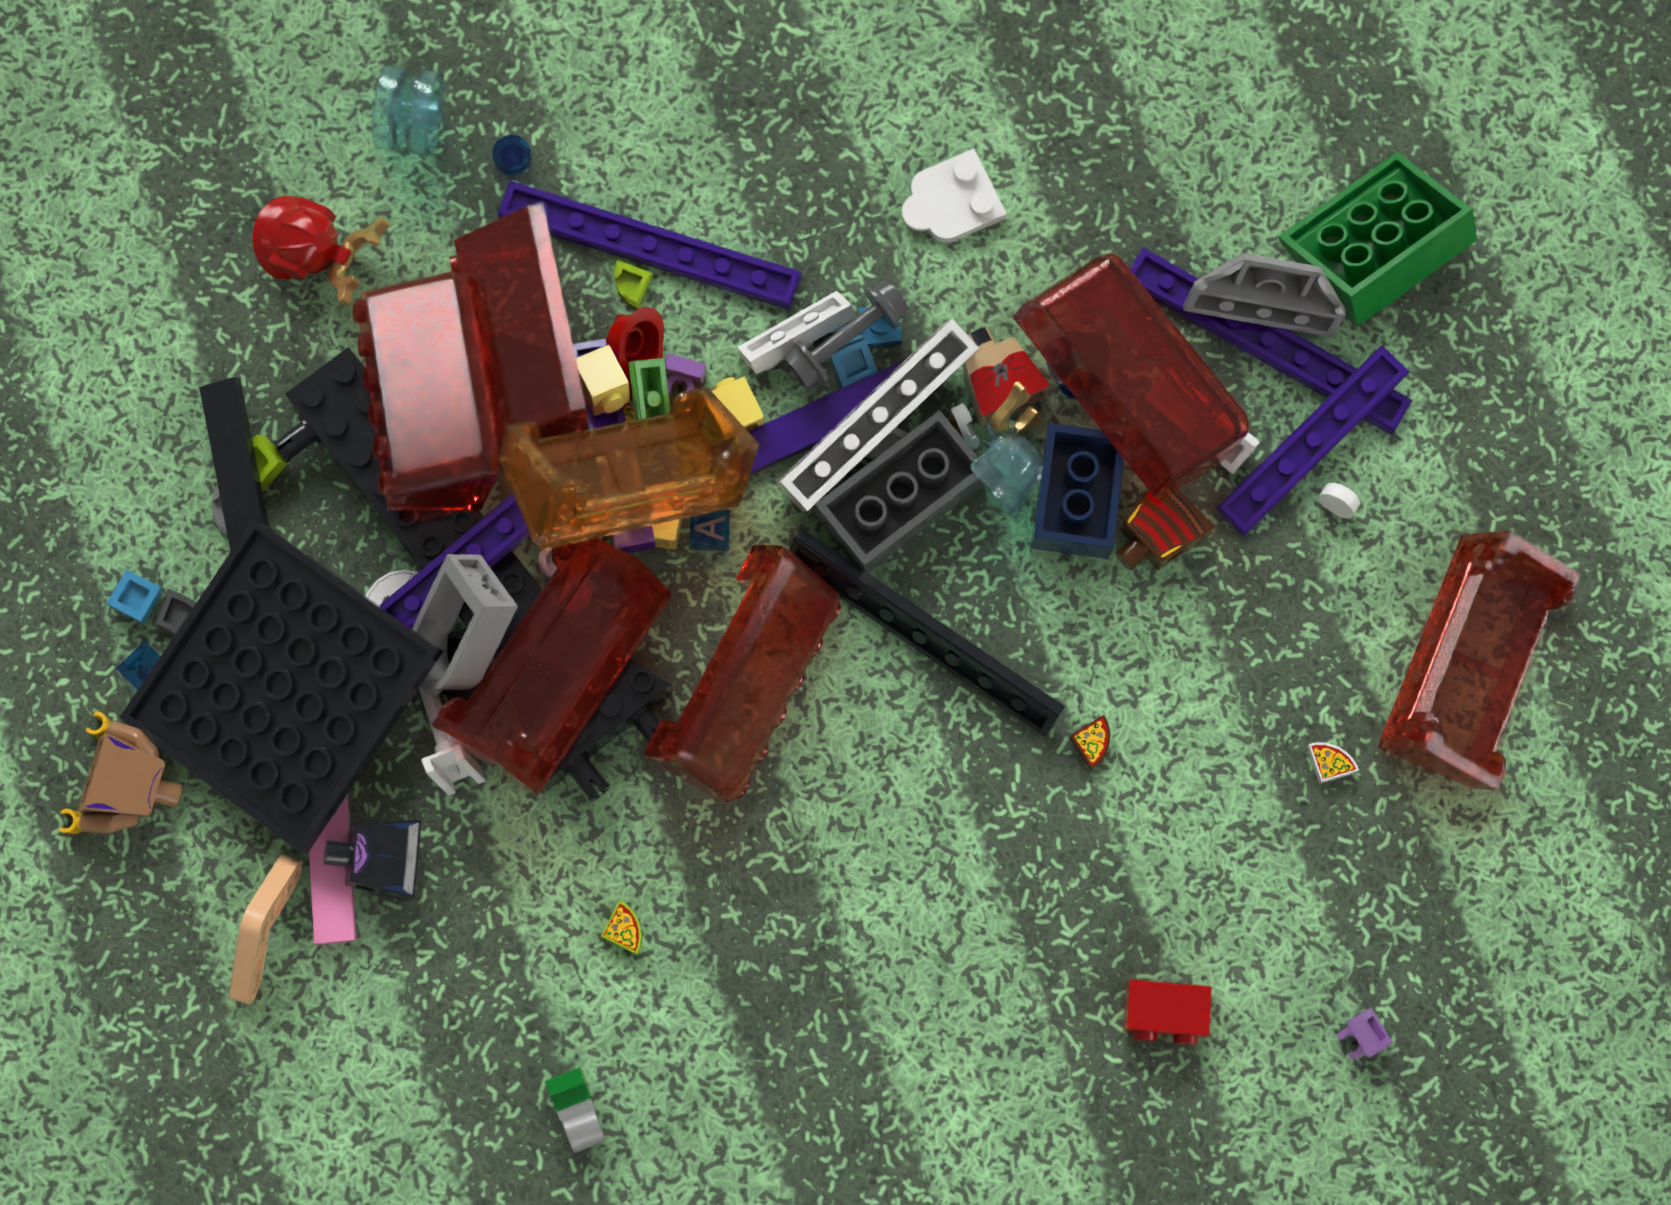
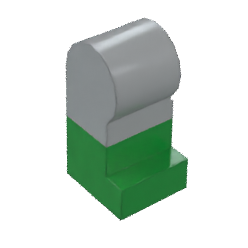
[545,1067,606,1153]

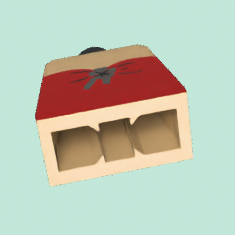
[962,327,1050,427]

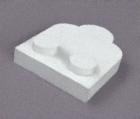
[902,148,1007,243]

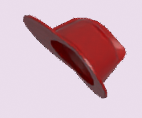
[606,307,664,399]

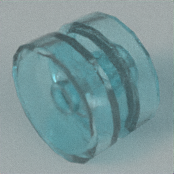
[372,64,445,157]

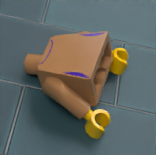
[58,712,182,835]

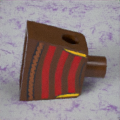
[1115,473,1215,570]

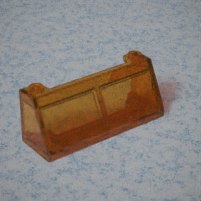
[499,387,759,550]

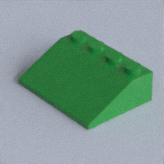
[1278,152,1477,327]

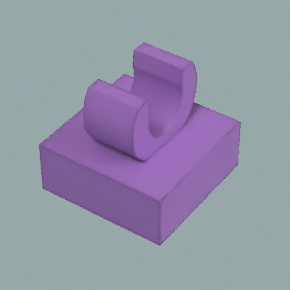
[665,353,707,402]
[1337,1007,1393,1059]

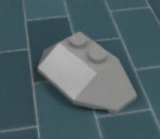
[1183,253,1345,338]

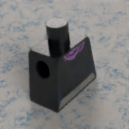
[324,820,422,901]

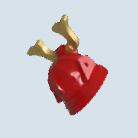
[252,196,390,306]

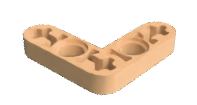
[229,854,302,1005]

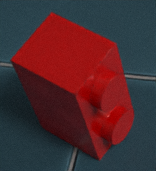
[1123,979,1212,1045]

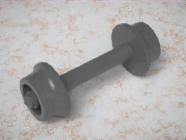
[783,279,909,390]

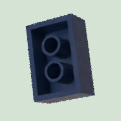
[1030,423,1127,559]

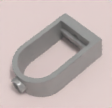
[412,554,518,694]

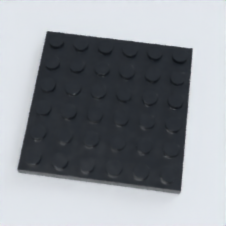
[119,518,444,854]

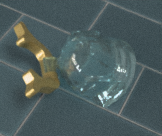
[971,381,1043,521]

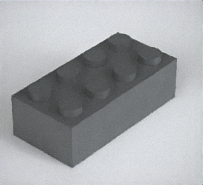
[815,410,989,573]

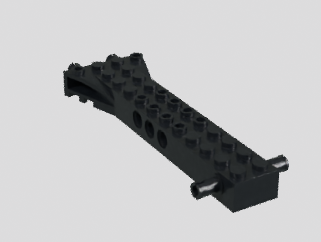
[272,347,675,802]

